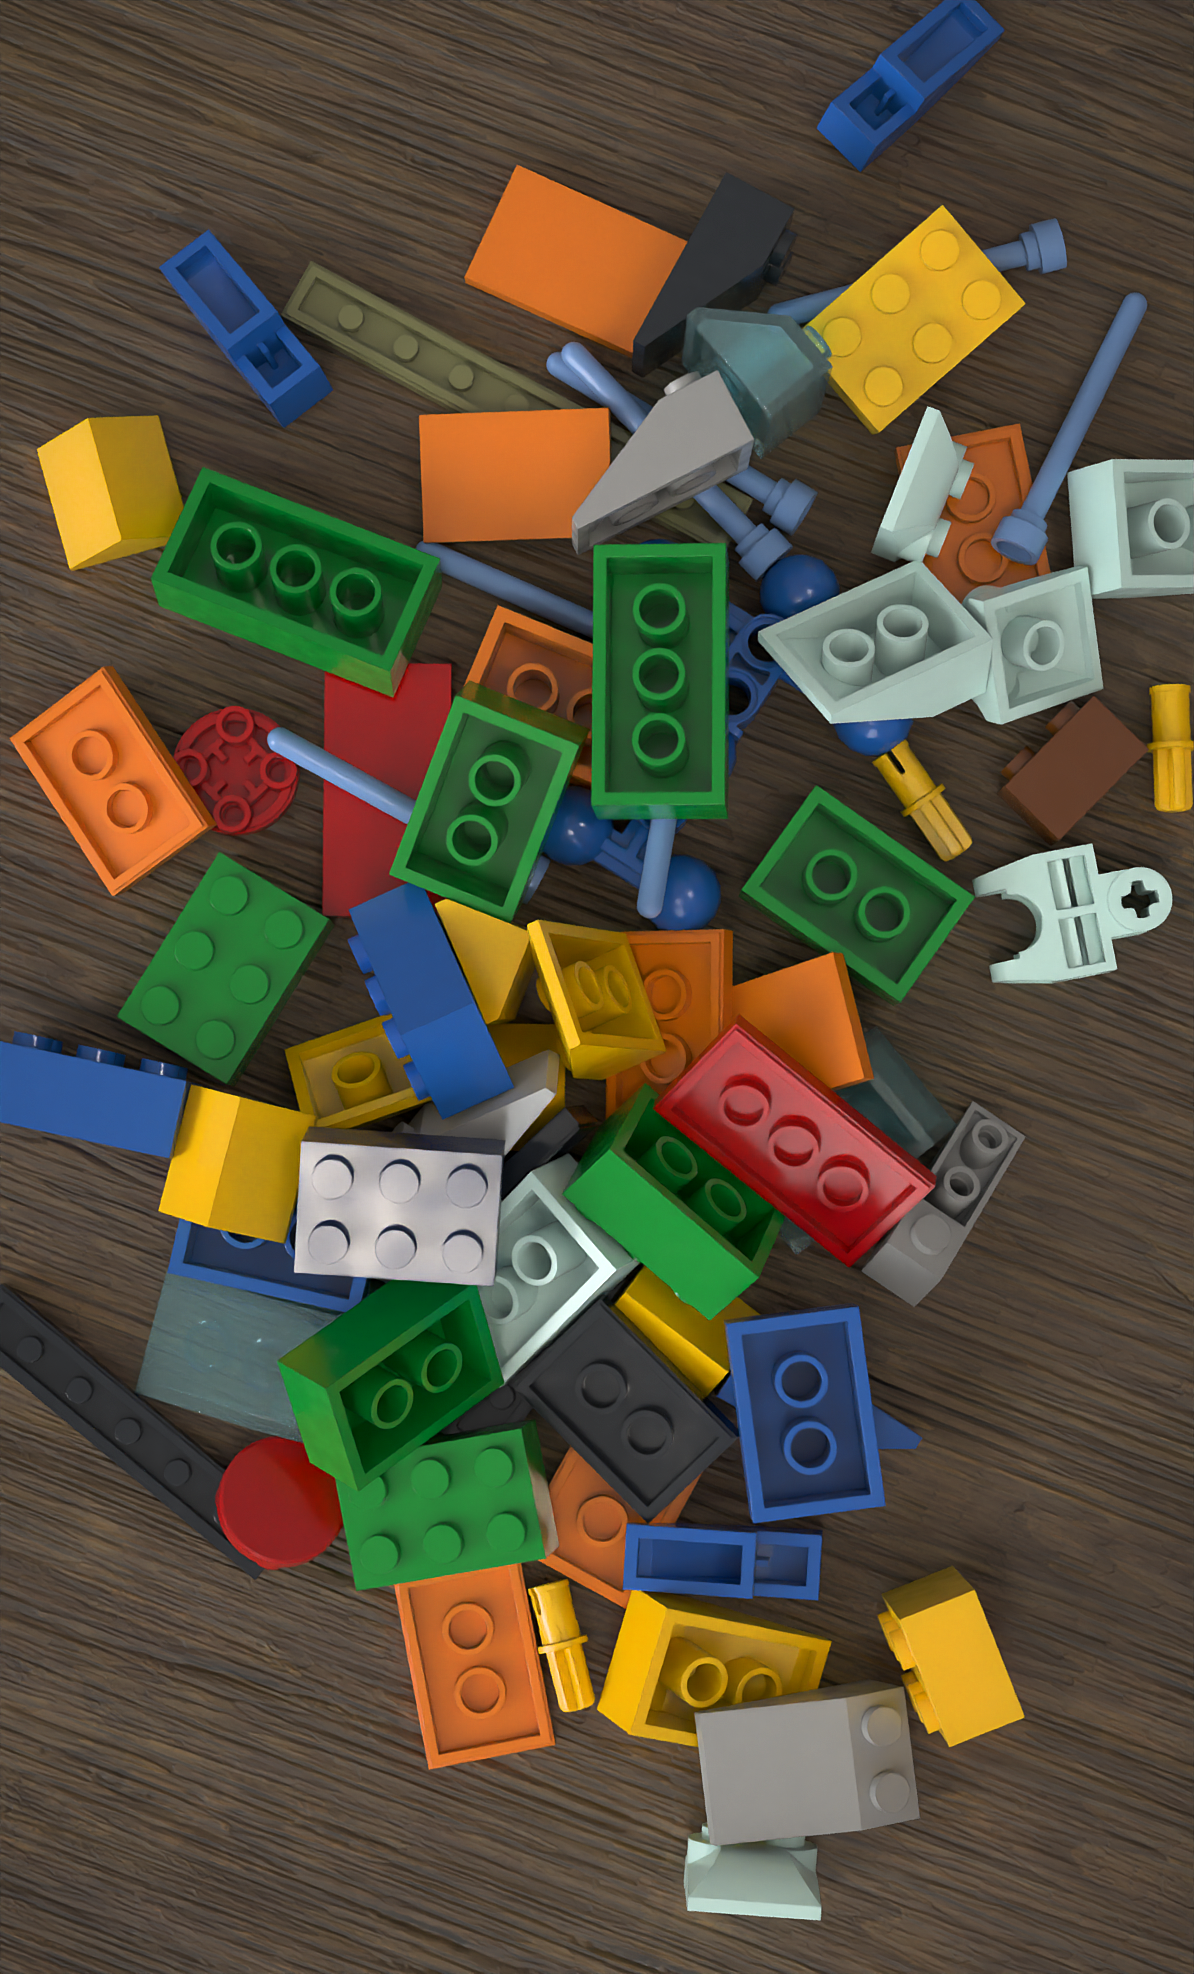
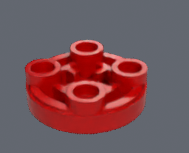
[173,706,300,836]
[215,1435,344,1570]

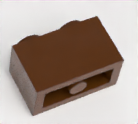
[996,696,1149,846]

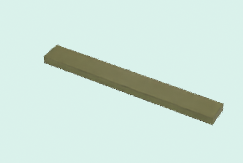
[281,261,753,549]

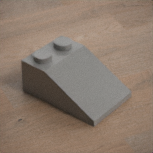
[572,370,754,555]
[694,1679,920,1846]

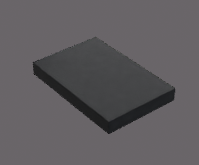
[511,1294,739,1524]

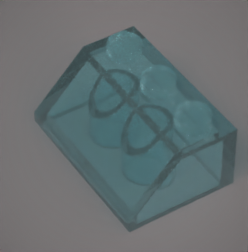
[682,307,833,459]

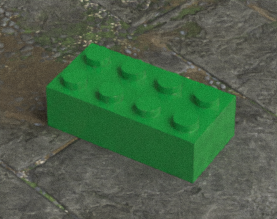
[151,467,442,697]
[591,543,729,820]

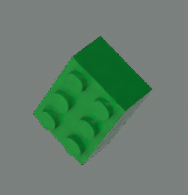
[389,680,590,923]
[738,785,975,1006]
[117,852,335,1086]
[562,1083,786,1321]
[277,1279,504,1492]
[335,1419,559,1591]

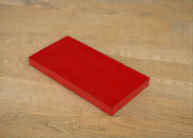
[322,663,452,918]
[653,1014,937,1268]

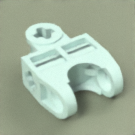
[972,843,1172,984]

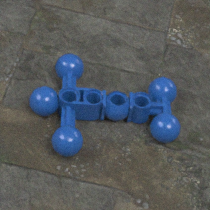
[543,539,913,931]

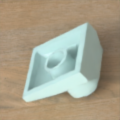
[871,406,975,562]
[961,565,1104,725]
[684,1822,822,1920]

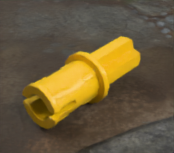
[1146,684,1194,813]
[872,739,973,862]
[528,1579,595,1712]

